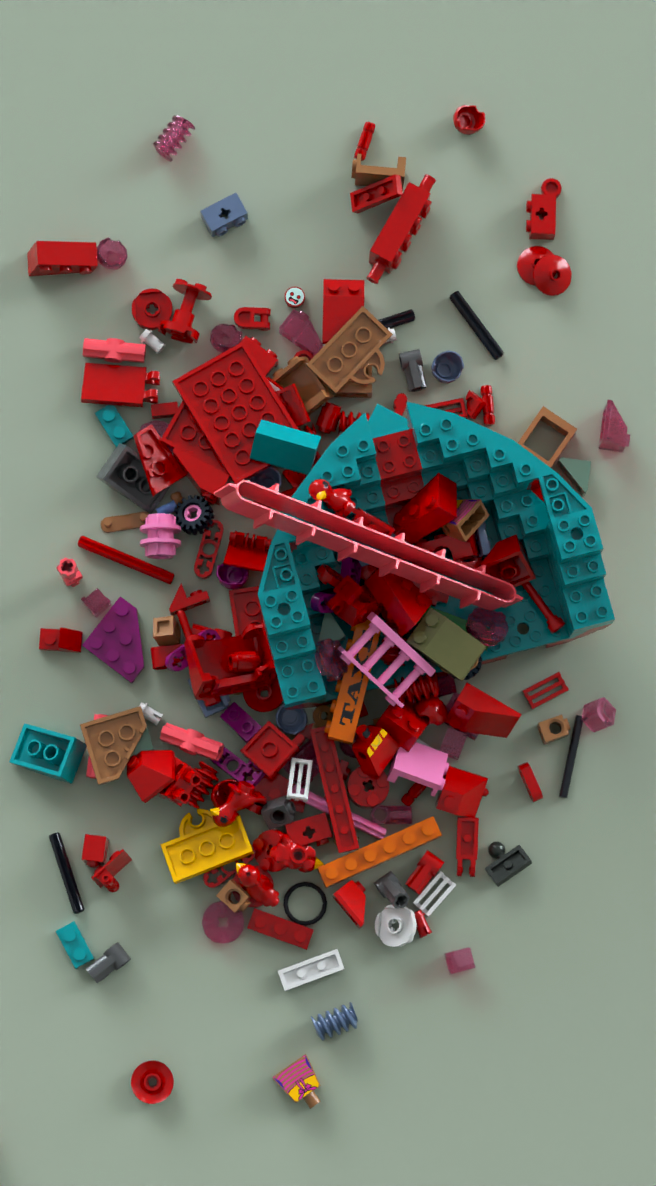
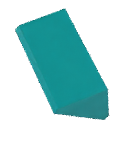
[250,419,321,475]

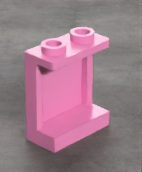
[387,742,449,797]

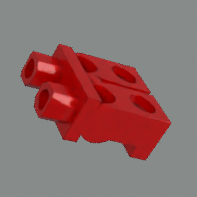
[157,757,202,807]

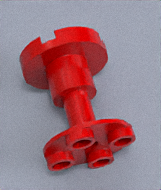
[158,279,212,344]

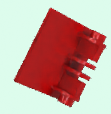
[223,530,271,572]
[91,849,132,892]

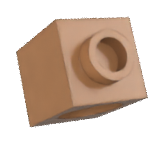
[153,616,181,646]
[537,715,571,745]
[216,880,251,913]

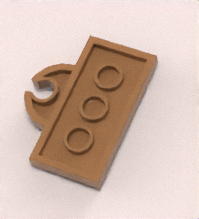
[306,306,393,394]

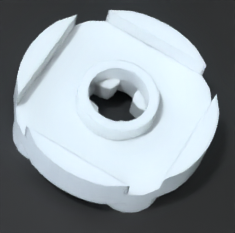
[375,904,417,947]

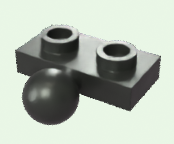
[485,842,532,887]

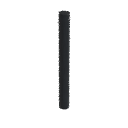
[559,715,584,798]

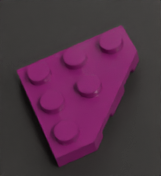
[82,596,144,684]

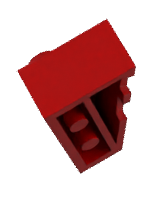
[27,241,98,276]
[393,473,457,544]

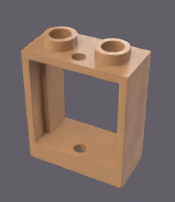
[518,406,577,468]

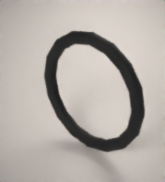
[283,882,327,926]

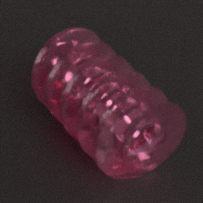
[153,115,195,162]

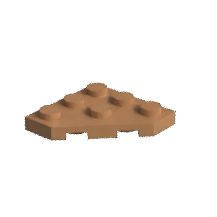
[80,706,147,786]

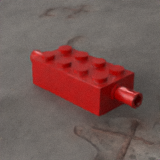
[367,174,436,284]

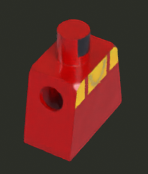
[352,724,400,776]

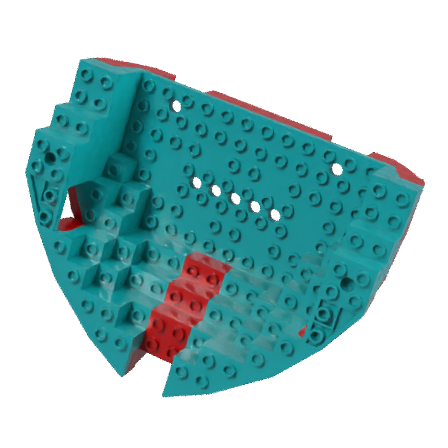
[258,402,615,710]

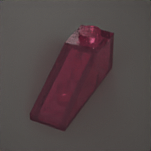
[279,309,324,356]

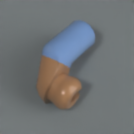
[156,492,184,514]

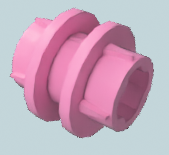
[140,513,181,559]

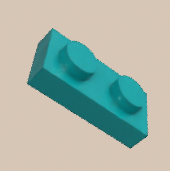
[95,405,134,447]
[56,921,95,969]

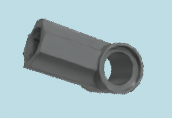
[399,349,426,392]
[374,871,410,909]
[86,942,131,983]

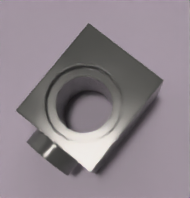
[261,795,296,830]

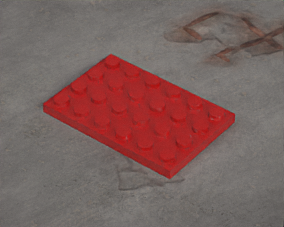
[172,341,299,484]

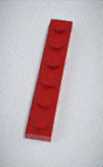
[310,726,359,853]

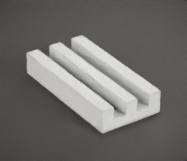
[286,758,313,802]
[413,871,456,917]

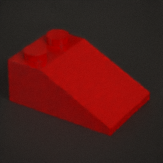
[322,279,364,344]
[173,447,231,505]
[445,682,522,738]
[375,696,429,752]

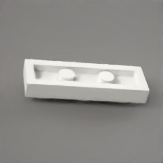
[278,949,345,991]

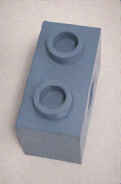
[200,193,248,237]

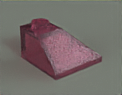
[598,400,630,452]

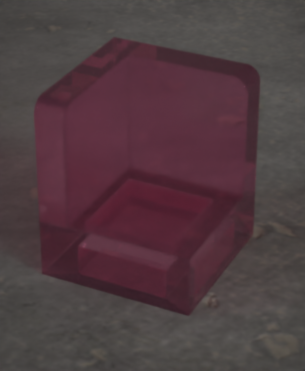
[81,588,112,618]
[581,697,616,732]
[439,728,467,760]
[444,947,475,975]

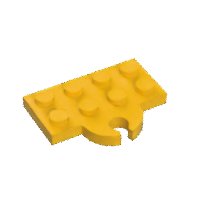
[160,809,254,884]

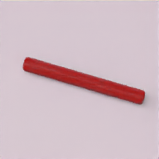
[77,536,175,584]

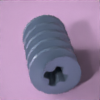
[311,1002,358,1041]

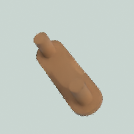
[100,512,149,533]

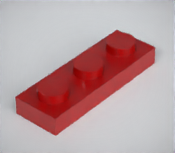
[350,174,403,214]
[247,908,314,950]

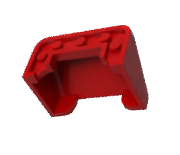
[184,623,276,700]

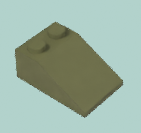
[406,607,486,682]

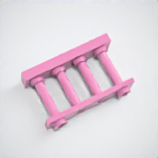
[337,612,436,708]

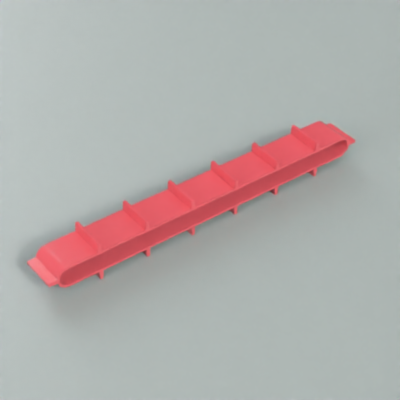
[213,480,523,611]

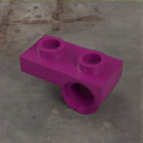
[220,702,262,743]

